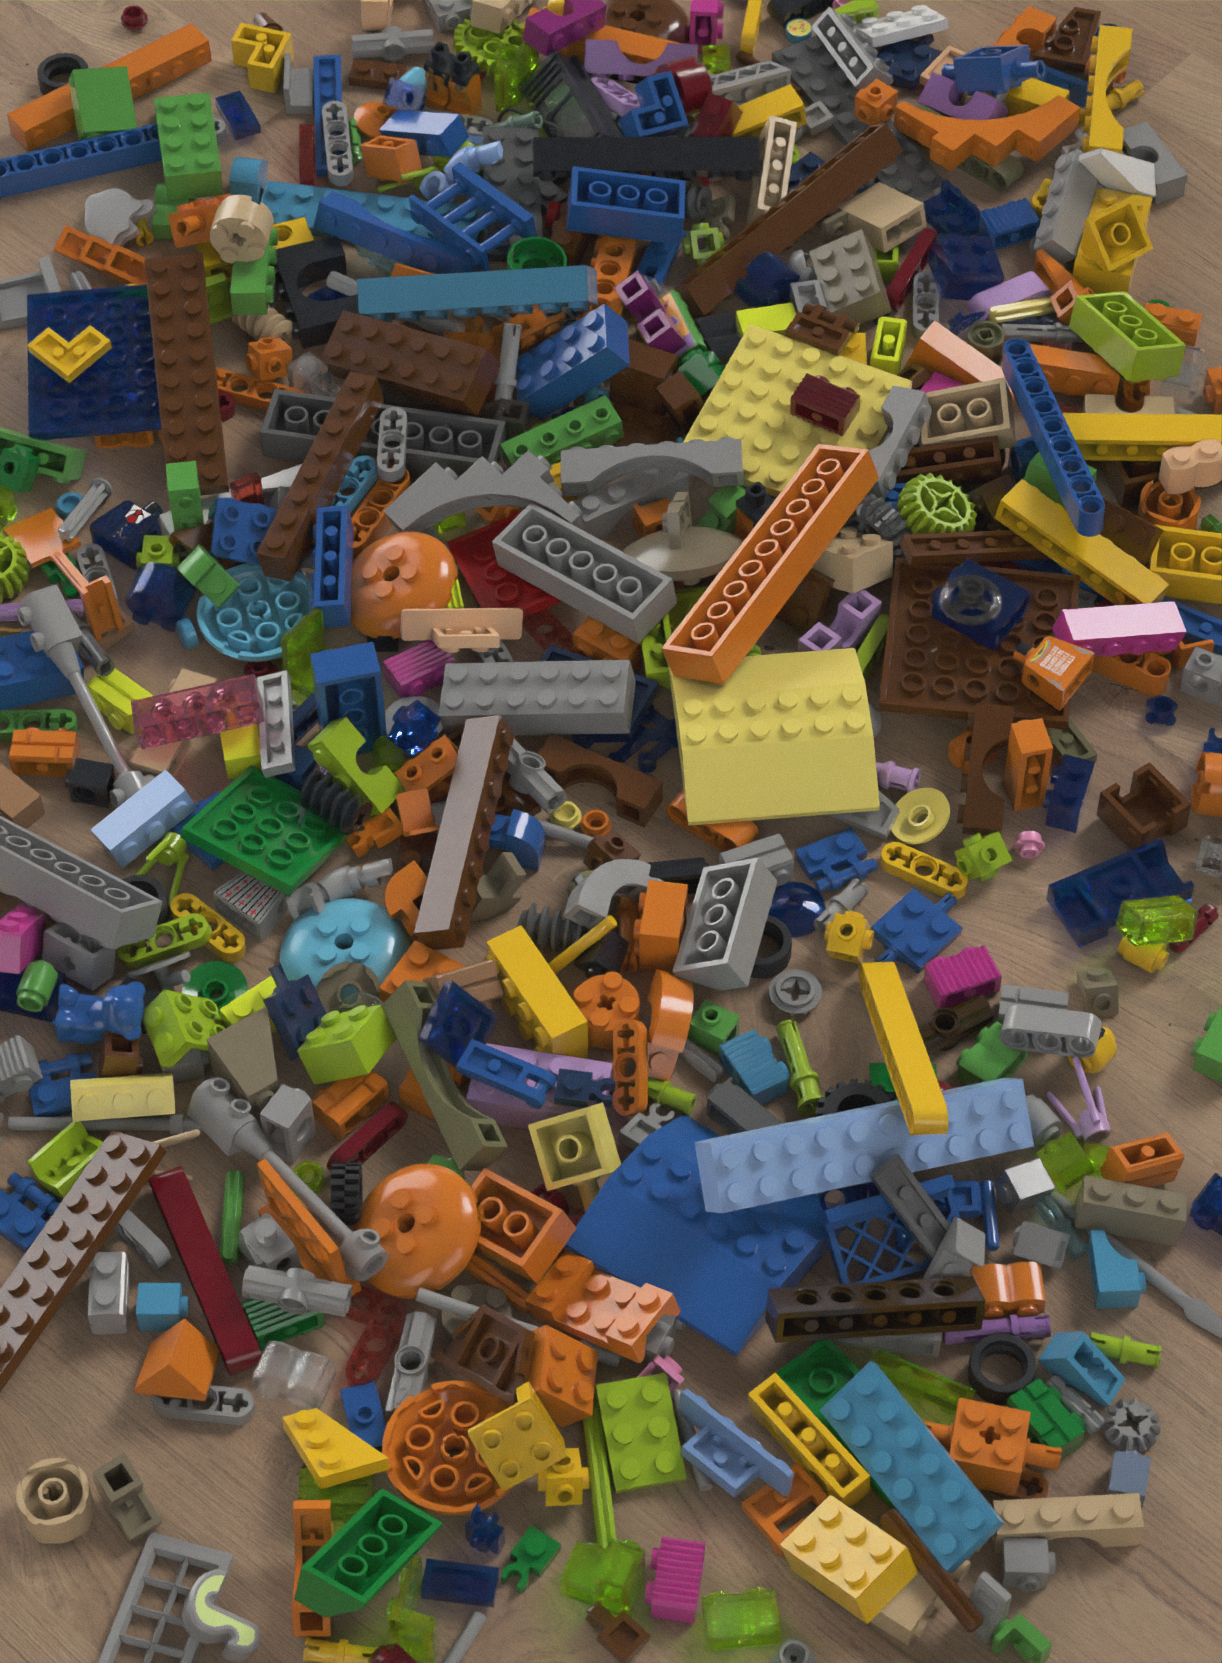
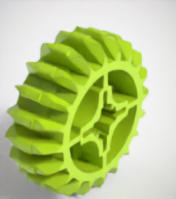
[896,473,977,534]
[0,532,31,604]

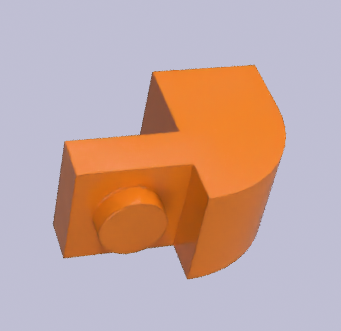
[385,860,427,940]

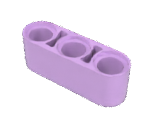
[967,271,1052,325]

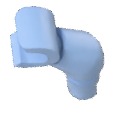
[420,141,503,202]

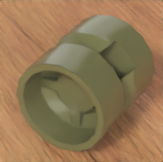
[966,321,1005,367]

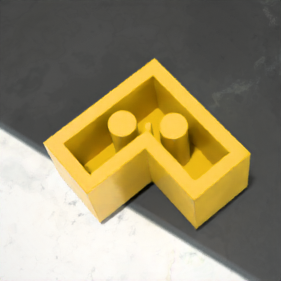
[231,23,294,93]

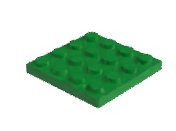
[180,765,350,896]

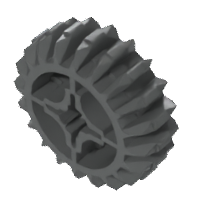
[843,493,912,569]

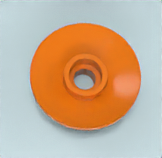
[354,101,401,139]

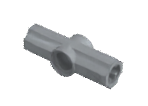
[351,26,434,62]
[506,739,567,813]
[241,1265,352,1317]
[385,1311,437,1417]

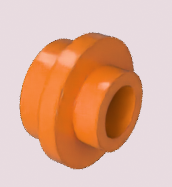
[580,809,612,837]

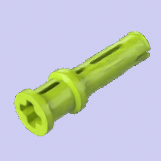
[776,1020,825,1116]

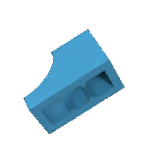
[1087,1230,1146,1309]
[1038,1331,1126,1406]

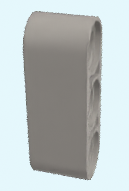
[999,1004,1102,1058]

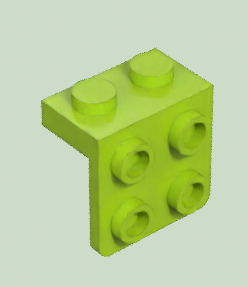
[142,989,225,1068]

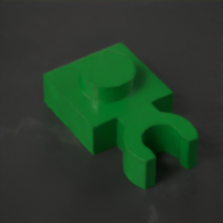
[501,1525,561,1594]

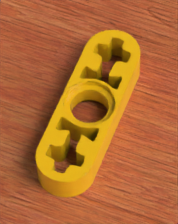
[740,0,764,54]
[880,842,968,900]
[170,893,246,962]

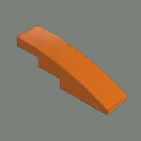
[53,225,147,285]

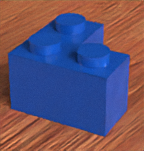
[619,71,688,137]

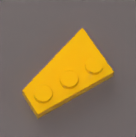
[283,1408,389,1489]

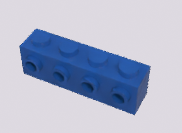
[310,505,354,628]

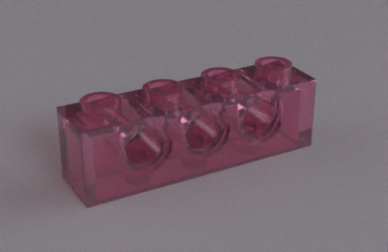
[131,674,265,749]

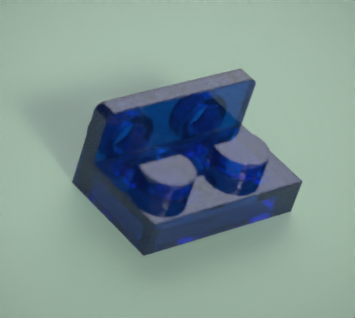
[922,179,981,245]

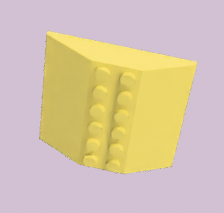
[668,648,880,826]

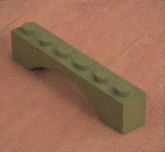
[382,980,508,1171]

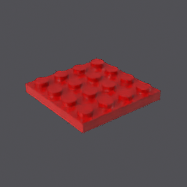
[446,510,563,618]

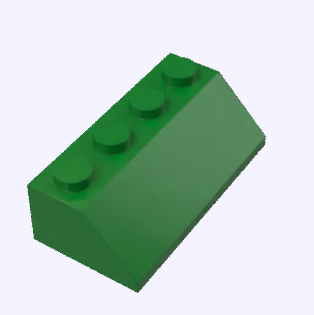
[294,1488,443,1618]

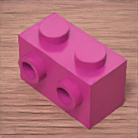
[690,0,724,54]

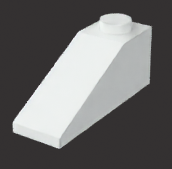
[1079,148,1156,198]

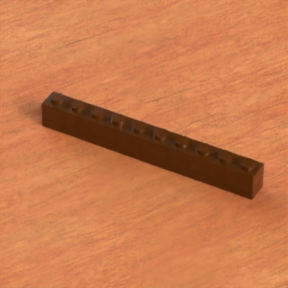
[673,123,903,317]

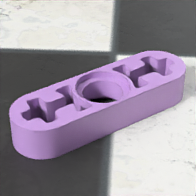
[591,77,641,117]

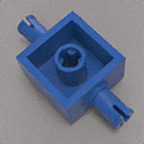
[941,45,1045,96]

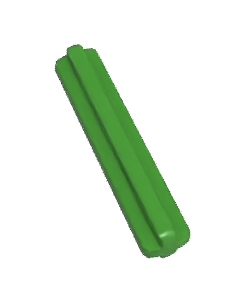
[219,1170,245,1265]

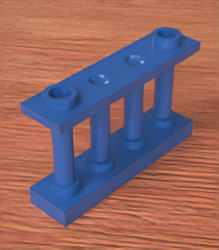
[409,162,537,271]

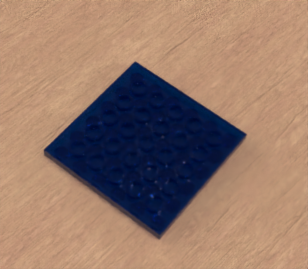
[27,284,162,440]

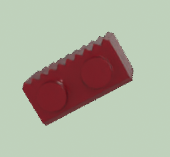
[790,373,860,436]

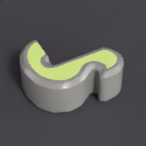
[182,1569,261,1662]

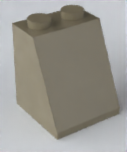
[207,1007,279,1128]

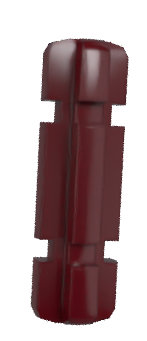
[1167,903,1219,954]

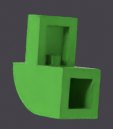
[696,485,747,533]
[177,545,241,609]

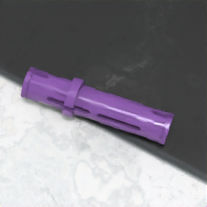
[943,1314,1051,1345]

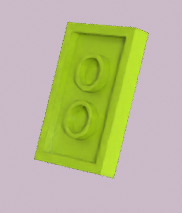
[595,1372,687,1493]

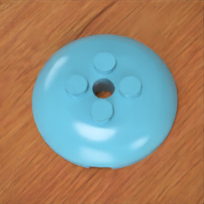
[197,563,318,662]
[280,898,410,1004]

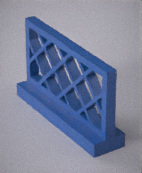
[815,1174,960,1284]

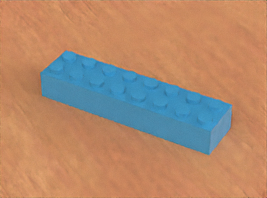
[357,265,598,323]

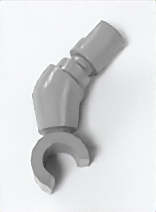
[285,858,393,921]

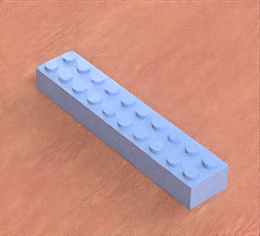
[694,1078,1034,1213]

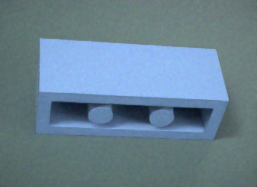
[91,769,197,868]

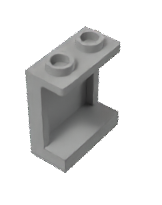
[0,256,66,331]

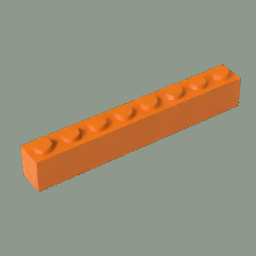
[7,23,212,152]

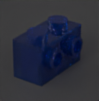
[1042,754,1095,833]

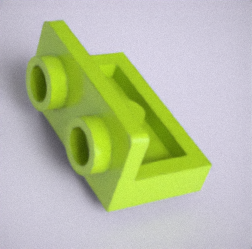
[27,1121,103,1198]

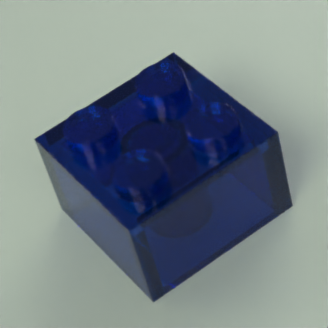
[927,234,1005,301]

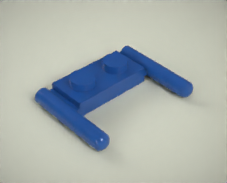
[893,1180,1000,1253]

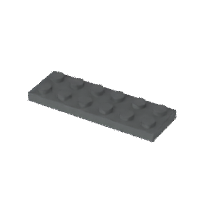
[482,127,542,262]

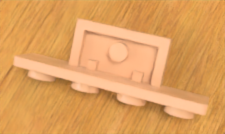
[400,608,523,653]

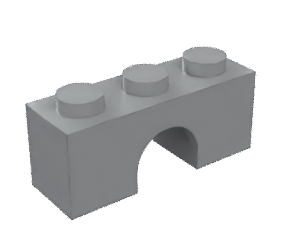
[1122,122,1188,205]

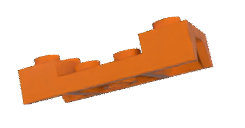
[525,1250,681,1363]

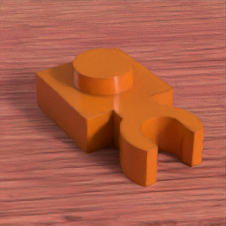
[346,808,403,857]

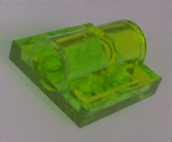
[494,42,538,115]

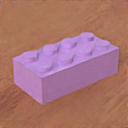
[466,1042,613,1130]

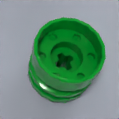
[506,236,567,270]

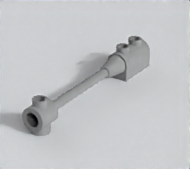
[17,584,155,809]
[187,1078,389,1281]

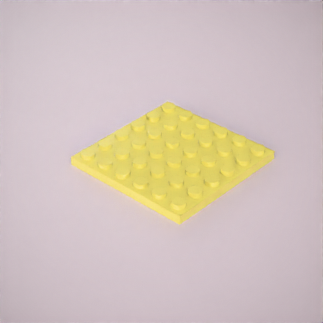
[683,324,912,498]

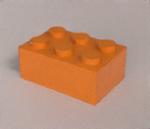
[471,1168,577,1285]

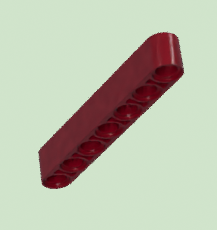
[149,1166,263,1376]

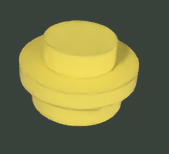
[550,801,582,830]

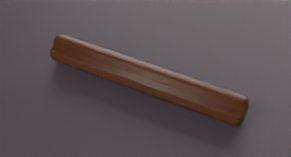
[880,1509,984,1632]

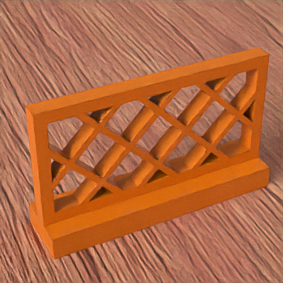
[256,1159,362,1296]

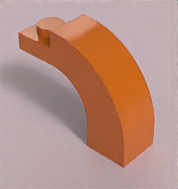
[646,968,694,1081]
[292,1500,334,1637]

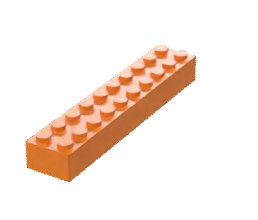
[661,444,879,684]

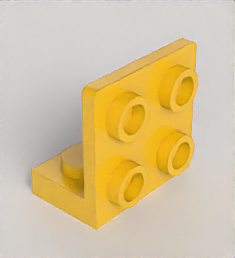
[468,1381,567,1491]

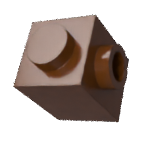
[98,1033,143,1078]

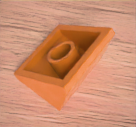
[135,1318,220,1401]

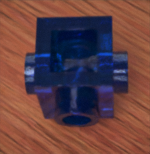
[387,700,441,757]

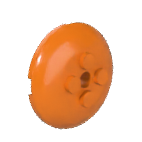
[350,531,457,639]
[353,1164,481,1299]
[382,1380,513,1516]

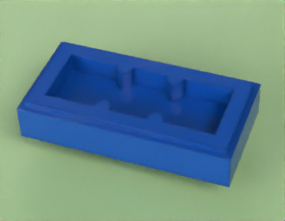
[340,1381,386,1452]

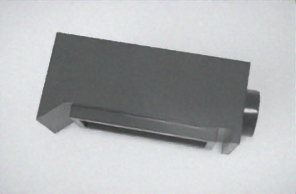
[707,1077,784,1135]

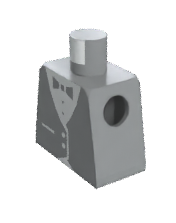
[239,1213,302,1272]

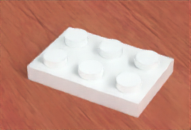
[854,5,949,48]

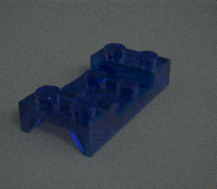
[1046,838,1195,948]

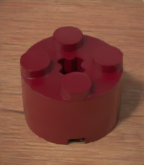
[650,56,712,116]

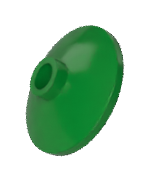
[182,961,248,1018]

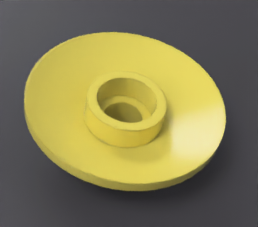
[891,787,951,845]

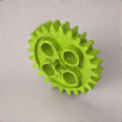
[452,18,539,77]

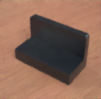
[648,857,709,894]

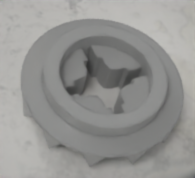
[769,969,822,1017]
[1103,1397,1161,1452]

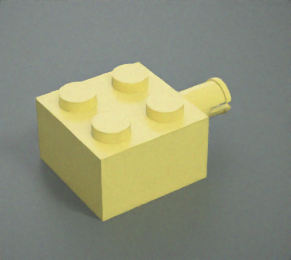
[528,1102,621,1214]

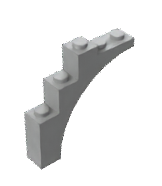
[383,450,586,533]

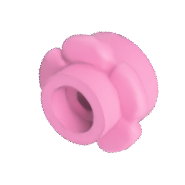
[1013,831,1045,859]

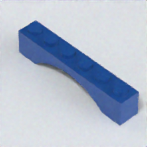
[314,191,481,274]

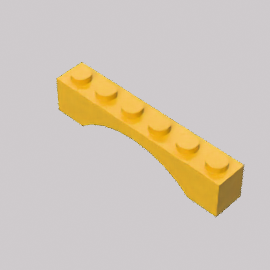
[1081,25,1133,154]

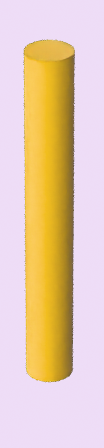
[548,915,617,974]

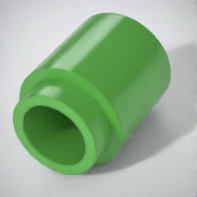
[16,960,58,1012]

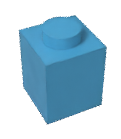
[136,1283,190,1331]

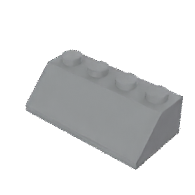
[672,857,777,991]

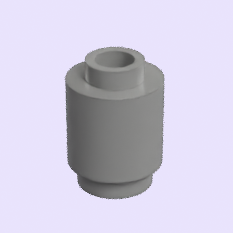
[1026,1095,1062,1145]

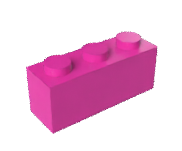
[0,904,46,974]

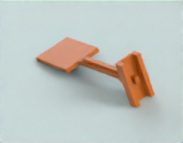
[3,508,124,642]

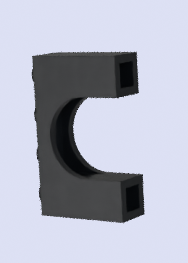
[271,236,359,349]

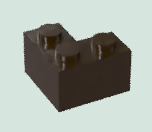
[967,473,1014,531]

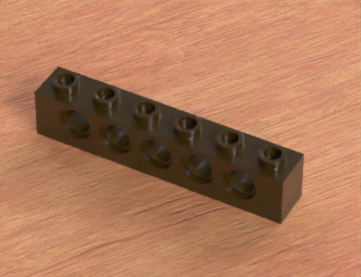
[765,1276,985,1343]

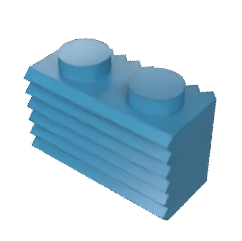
[719,1029,790,1105]

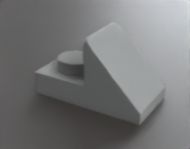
[923,1217,985,1279]

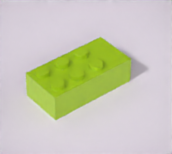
[1069,291,1186,383]

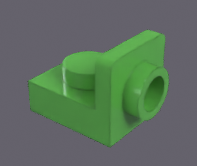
[991,1613,1052,1663]

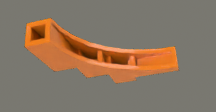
[894,95,1081,171]

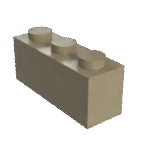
[1074,1175,1187,1247]

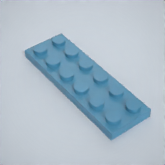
[820,1361,1005,1574]

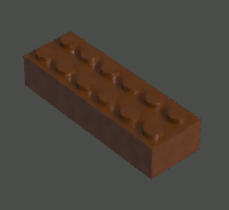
[319,310,501,416]

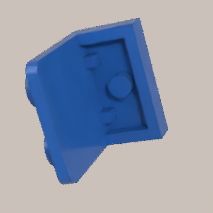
[208,497,277,566]

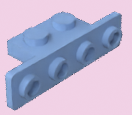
[679,1389,794,1498]

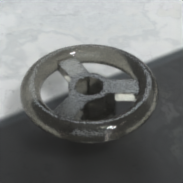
[939,575,1002,626]

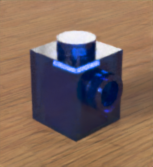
[382,78,427,112]

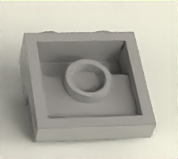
[421,0,472,33]

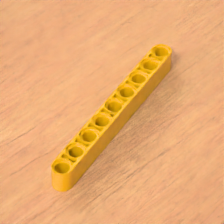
[859,962,948,1136]

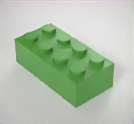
[154,93,223,201]

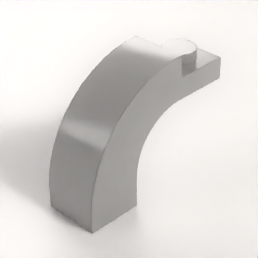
[563,859,664,929]

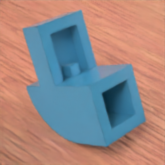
[229,157,268,204]

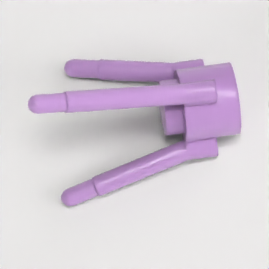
[1046,1057,1111,1144]

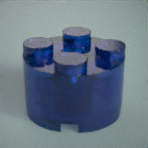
[734,251,800,309]
[125,562,196,632]

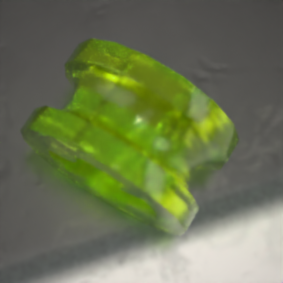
[293,1160,325,1194]

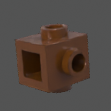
[583,829,641,870]

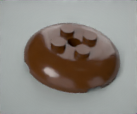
[601,0,690,44]

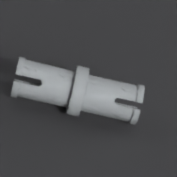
[813,878,869,936]

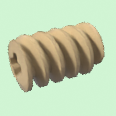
[232,304,293,345]

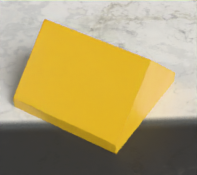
[1081,196,1154,273]

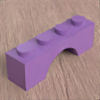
[584,39,698,81]

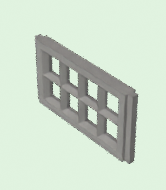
[98,1532,234,1663]

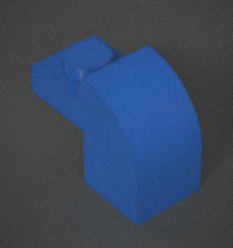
[489,809,545,871]

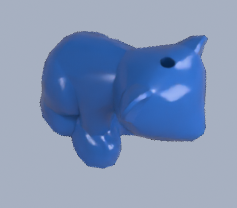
[56,982,145,1044]

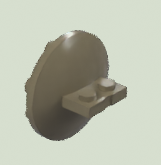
[623,492,742,585]

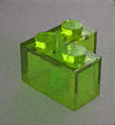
[560,1537,645,1617]

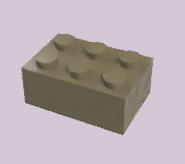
[809,229,892,325]

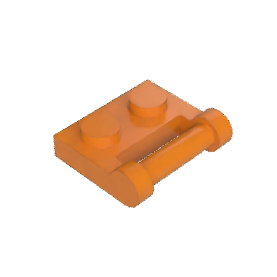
[741,1462,828,1557]

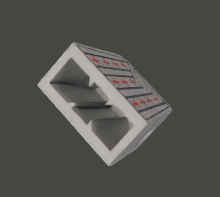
[213,871,289,943]

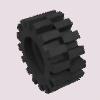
[330,1163,363,1225]

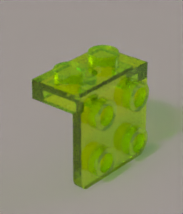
[281,608,333,697]
[385,1555,440,1663]

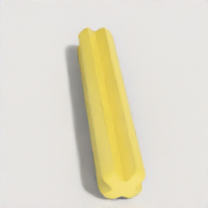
[988,296,1055,323]

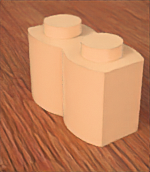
[1158,439,1222,494]

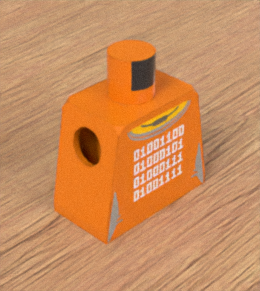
[1013,636,1095,711]

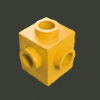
[824,911,874,964]
[536,1448,589,1506]

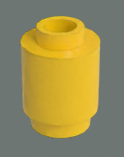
[1117,929,1169,973]

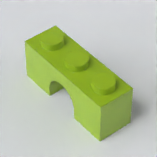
[307,717,405,817]

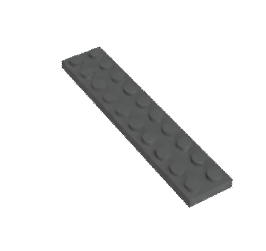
[772,35,961,223]

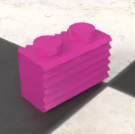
[382,640,455,699]
[923,945,1002,1009]
[645,1537,706,1624]

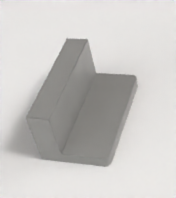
[284,53,314,114]

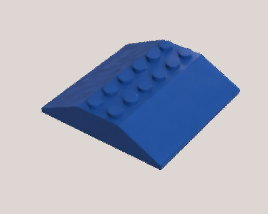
[564,1114,846,1357]

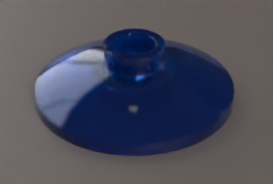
[947,310,987,336]
[768,882,826,937]

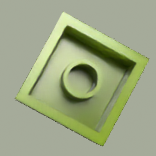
[297,1005,397,1085]

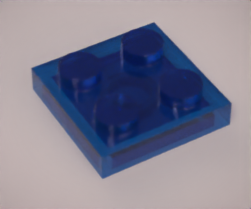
[418,981,499,1069]

